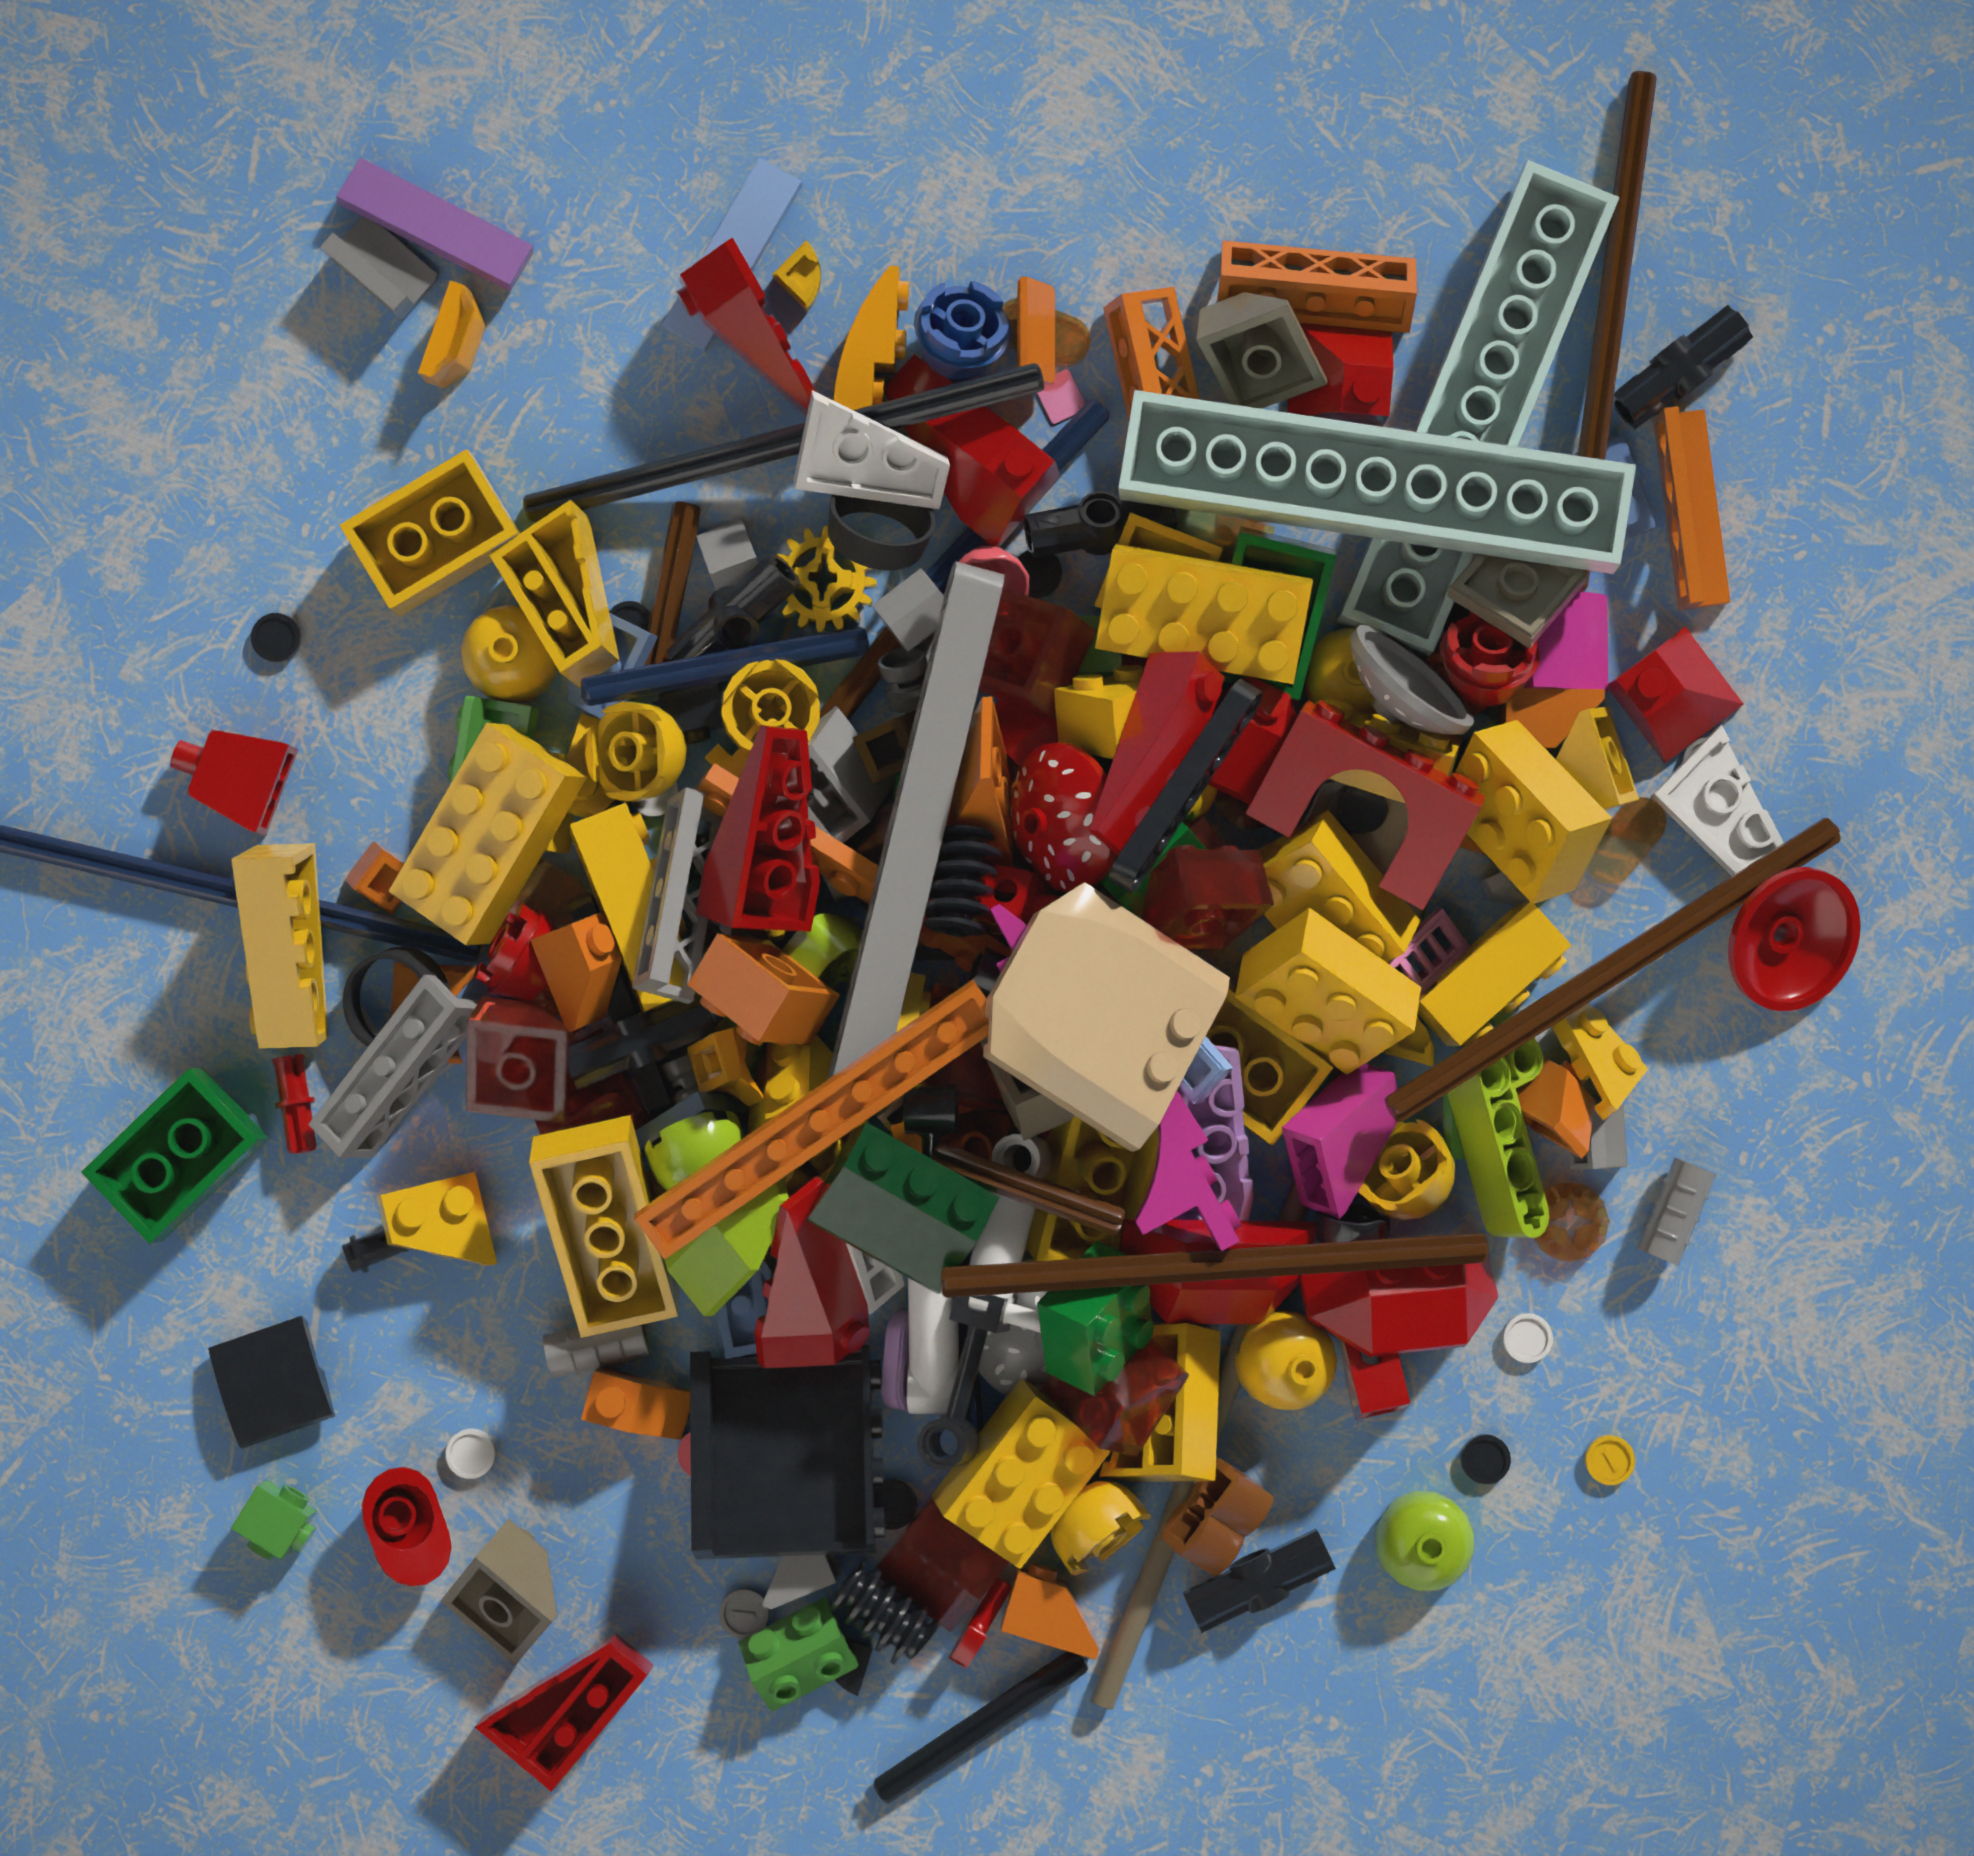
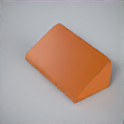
[1017,277,1055,385]

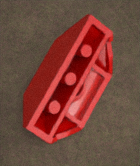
[1119,1219,1316,1324]
[1299,1253,1498,1357]

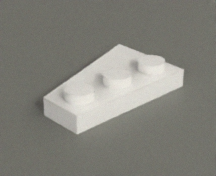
[793,390,950,509]
[1650,725,1784,876]

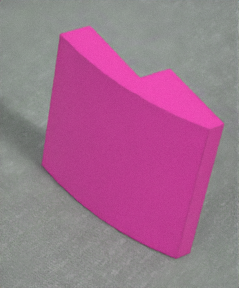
[1524,592,1609,693]

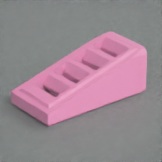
[1387,908,1470,995]

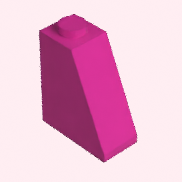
[1282,1064,1398,1219]

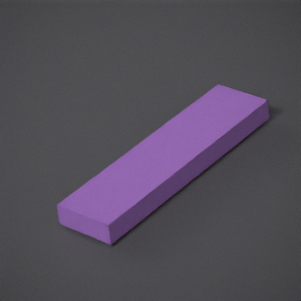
[336,157,533,292]

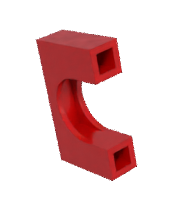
[1246,700,1486,910]

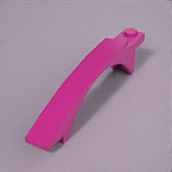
[990,904,1242,1251]

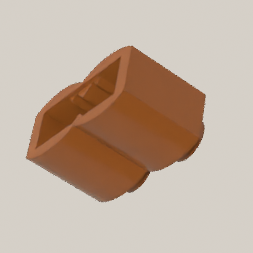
[1161,1458,1274,1577]

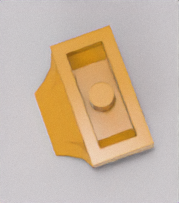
[418,280,486,388]
[687,1027,765,1106]

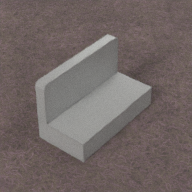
[320,217,438,321]

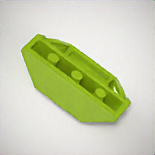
[665,1177,789,1316]

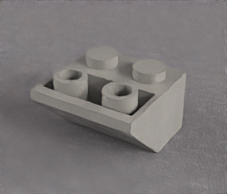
[807,706,895,843]

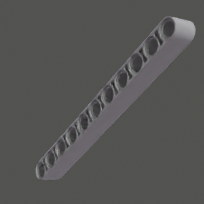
[827,561,1004,1080]

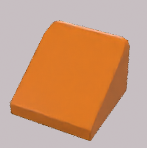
[345,842,404,915]

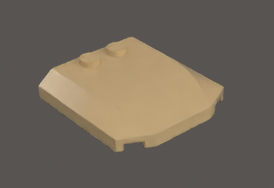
[983,882,1230,1152]

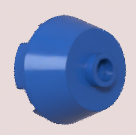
[914,281,1011,380]

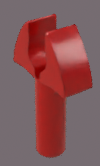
[948,1578,1012,1668]

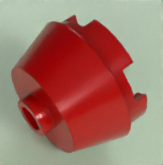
[1440,611,1540,706]
[474,902,557,1002]

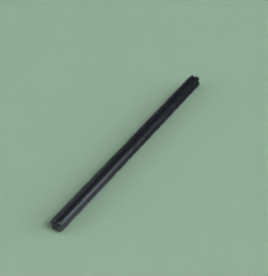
[523,363,1044,522]

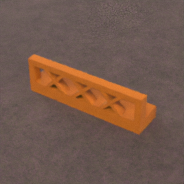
[1216,240,1417,333]
[1103,287,1200,421]
[1653,406,1731,611]

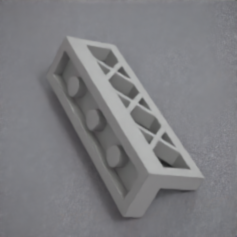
[632,787,723,1004]
[309,974,487,1158]

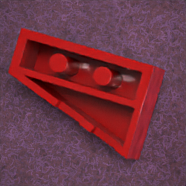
[474,1633,653,1792]

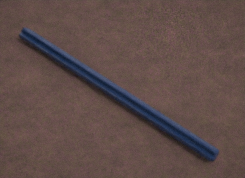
[0,825,482,963]

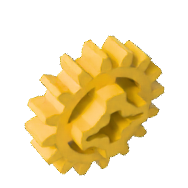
[777,526,877,634]

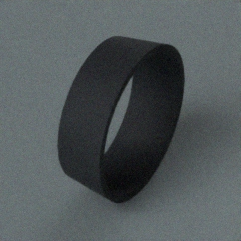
[828,494,936,570]
[343,946,451,1047]

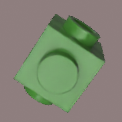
[231,1480,317,1560]

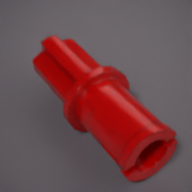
[272,1054,317,1154]

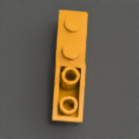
[833,266,909,410]

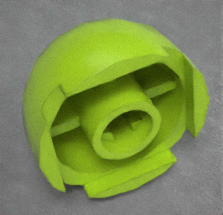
[644,1111,745,1191]
[1375,1491,1474,1591]

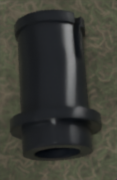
[342,1228,409,1273]

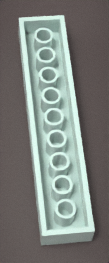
[1336,160,1620,659]
[1118,390,1636,574]

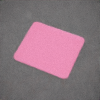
[1037,369,1085,424]

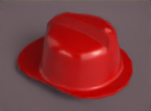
[361,1467,452,1587]

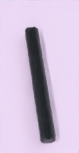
[873,1651,1088,1804]

